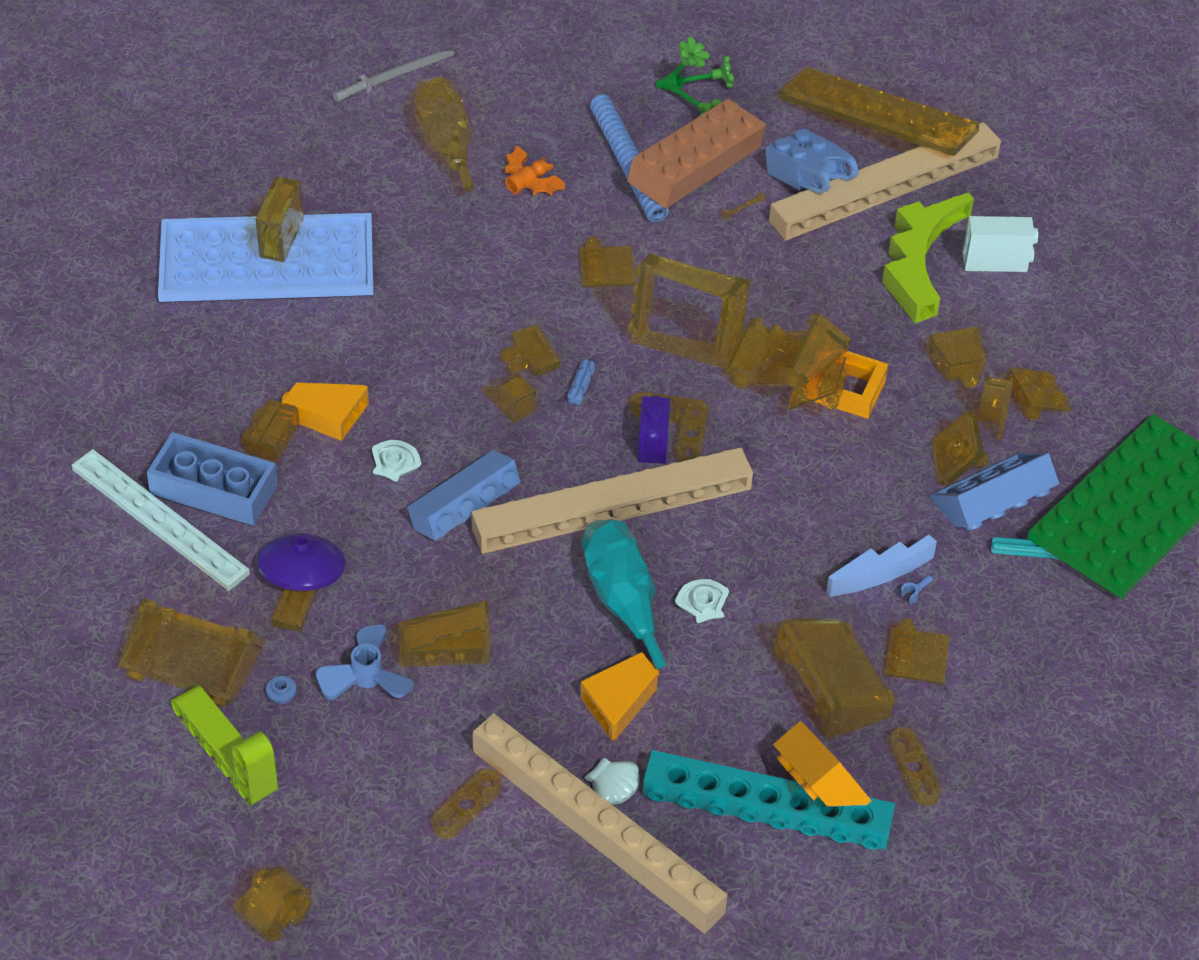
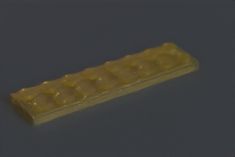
[780,67,979,156]

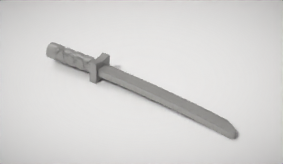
[333,51,454,103]

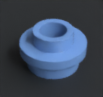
[266,676,297,704]

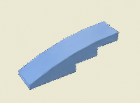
[826,535,937,597]

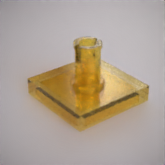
[932,410,989,486]

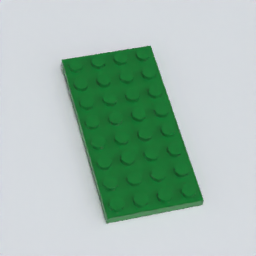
[1027,414,1199,599]

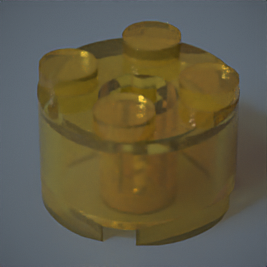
[235,866,312,942]

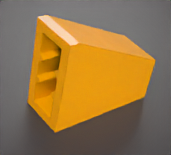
[281,382,369,441]
[580,652,659,741]

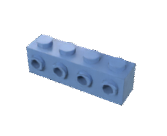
[407,450,521,540]

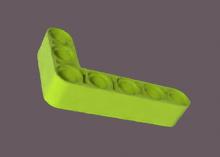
[171,685,278,806]

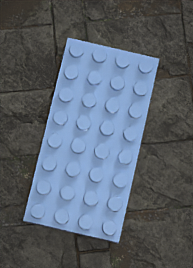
[158,213,373,302]

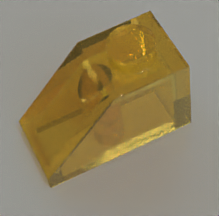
[481,374,536,423]

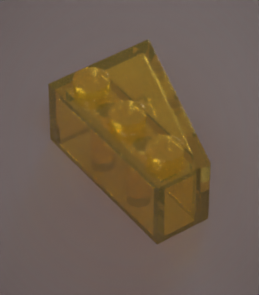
[398,600,490,668]

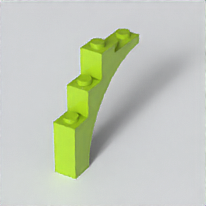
[882,192,974,323]

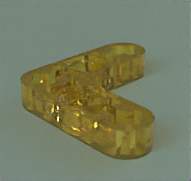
[629,392,709,462]

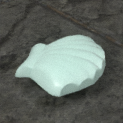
[372,440,421,482]
[675,579,729,624]
[584,758,640,805]

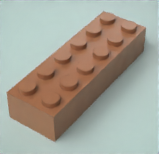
[627,98,767,209]

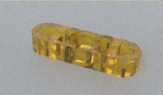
[889,727,941,806]
[432,769,502,839]

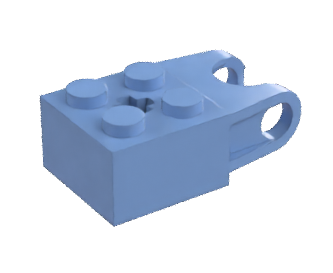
[765,129,858,193]

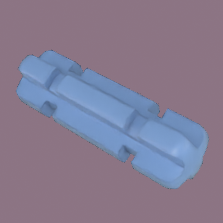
[567,359,595,405]

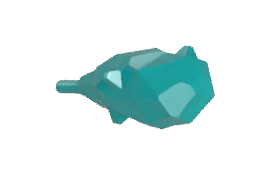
[581,519,666,669]

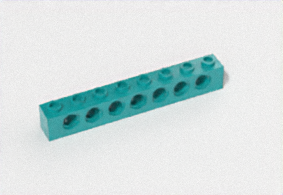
[643,750,895,850]

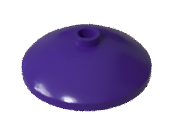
[257,533,345,591]

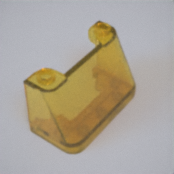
[724,313,851,389]
[118,598,265,707]
[773,618,895,740]

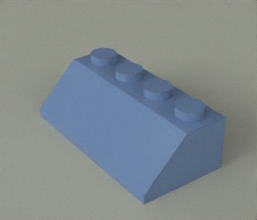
[929,452,1059,530]

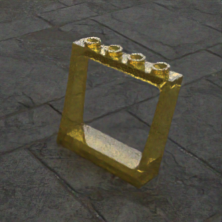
[628,253,751,369]

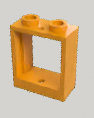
[804,344,889,419]

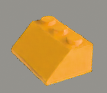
[773,720,871,806]

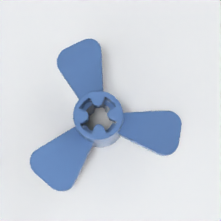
[316,624,414,700]

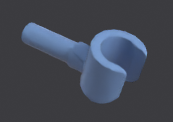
[901,575,933,604]

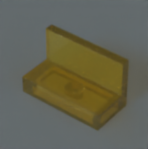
[977,376,1013,441]

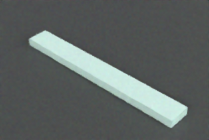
[72,449,250,591]

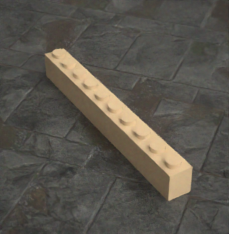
[769,122,1001,241]
[472,448,753,554]
[473,714,728,934]

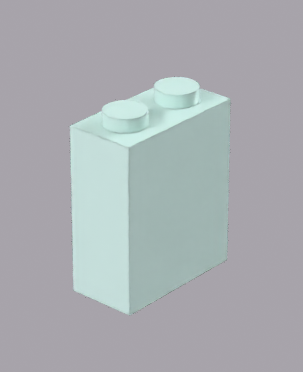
[962,216,1038,272]

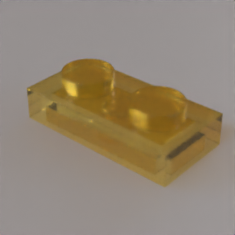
[272,589,319,632]

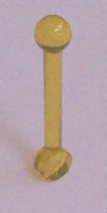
[722,192,766,219]

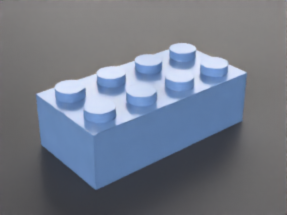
[147,432,278,526]

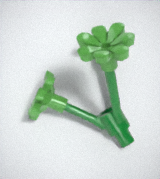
[656,37,734,116]

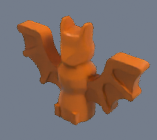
[505,146,565,195]

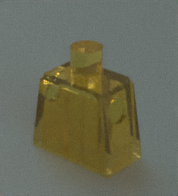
[926,326,986,388]

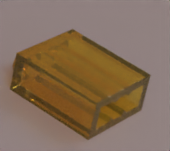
[255,176,304,262]

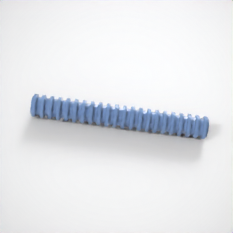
[590,94,669,222]

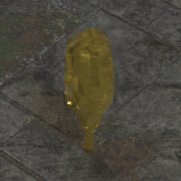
[413,77,475,192]

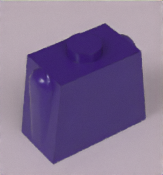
[638,395,670,464]

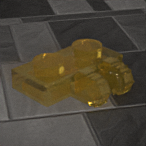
[499,325,560,376]

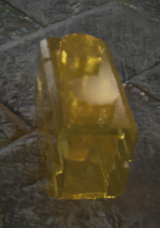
[243,399,299,463]

